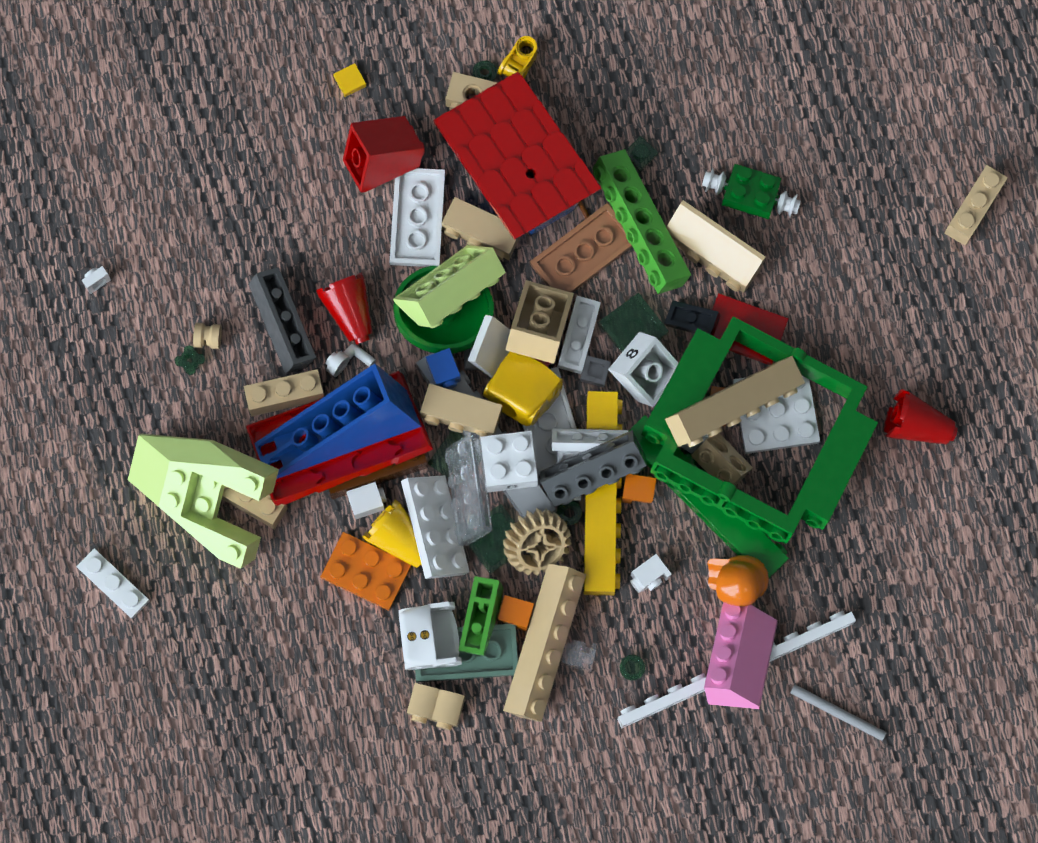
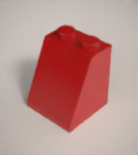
[343,116,425,193]

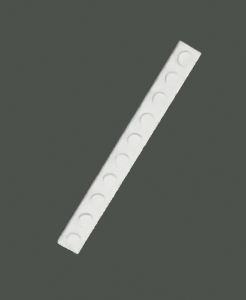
[617,611,856,729]

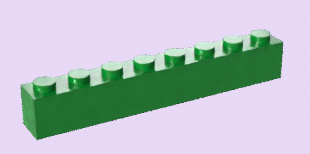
[628,415,789,579]

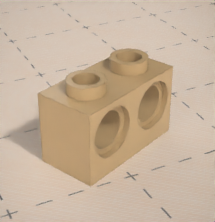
[691,433,753,486]

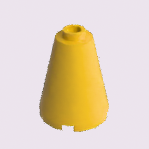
[362,499,422,568]

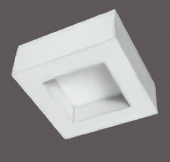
[82,266,111,294]

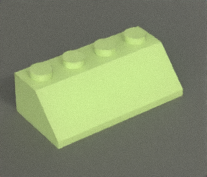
[393,245,506,328]

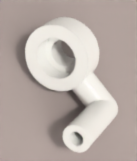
[326,344,376,377]

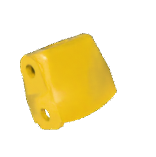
[483,352,563,426]

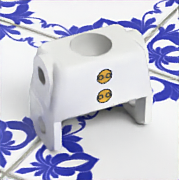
[399,602,462,670]

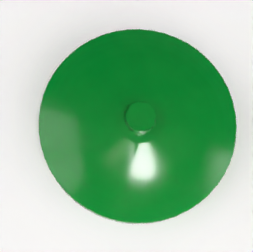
[393,266,494,354]

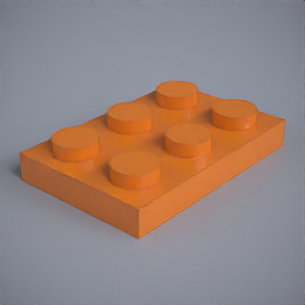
[320,532,412,611]

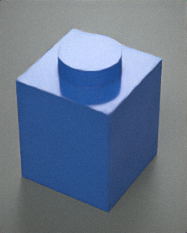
[426,348,461,389]

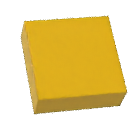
[333,63,366,97]

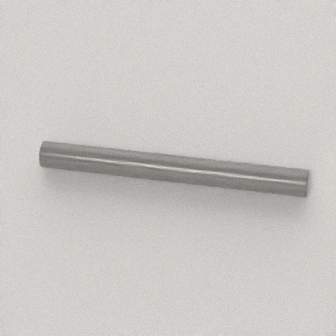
[790,684,887,741]

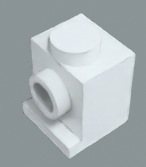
[630,554,671,593]

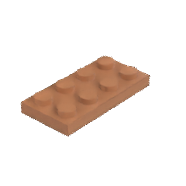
[530,203,633,293]

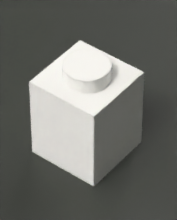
[346,482,387,520]

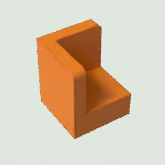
[621,474,656,504]
[498,595,534,631]

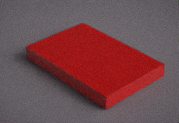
[712,293,789,365]

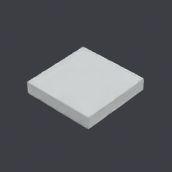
[468,315,510,378]

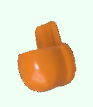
[707,555,769,607]

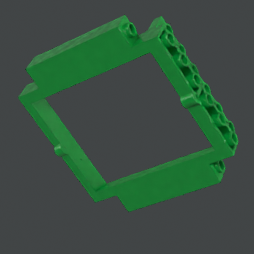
[641,316,878,544]

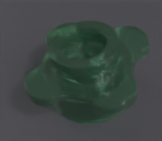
[175,345,205,375]

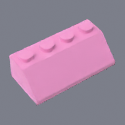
[704,602,777,709]

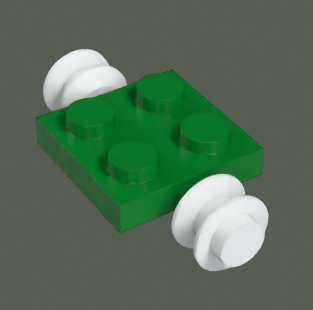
[702,164,801,220]

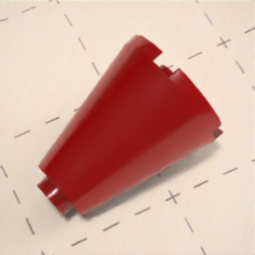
[316,272,373,345]
[884,389,958,445]

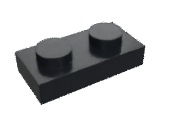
[665,300,721,336]

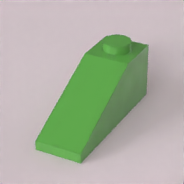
[459,576,504,656]

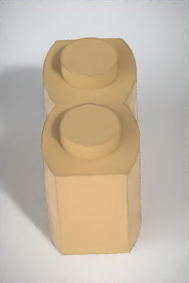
[407,683,465,730]

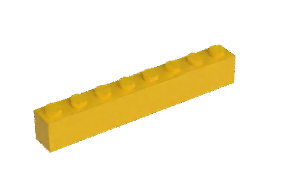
[584,391,623,596]

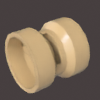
[193,323,222,349]

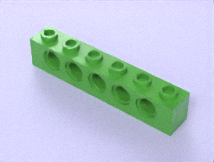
[592,149,691,294]

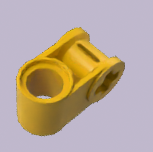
[497,36,537,79]

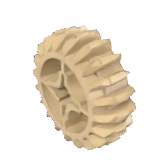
[503,508,571,576]

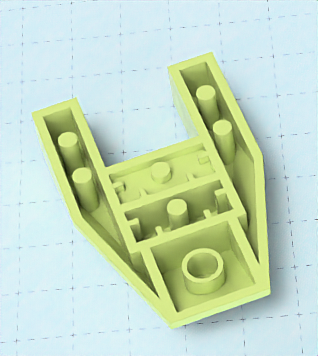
[128,434,279,569]

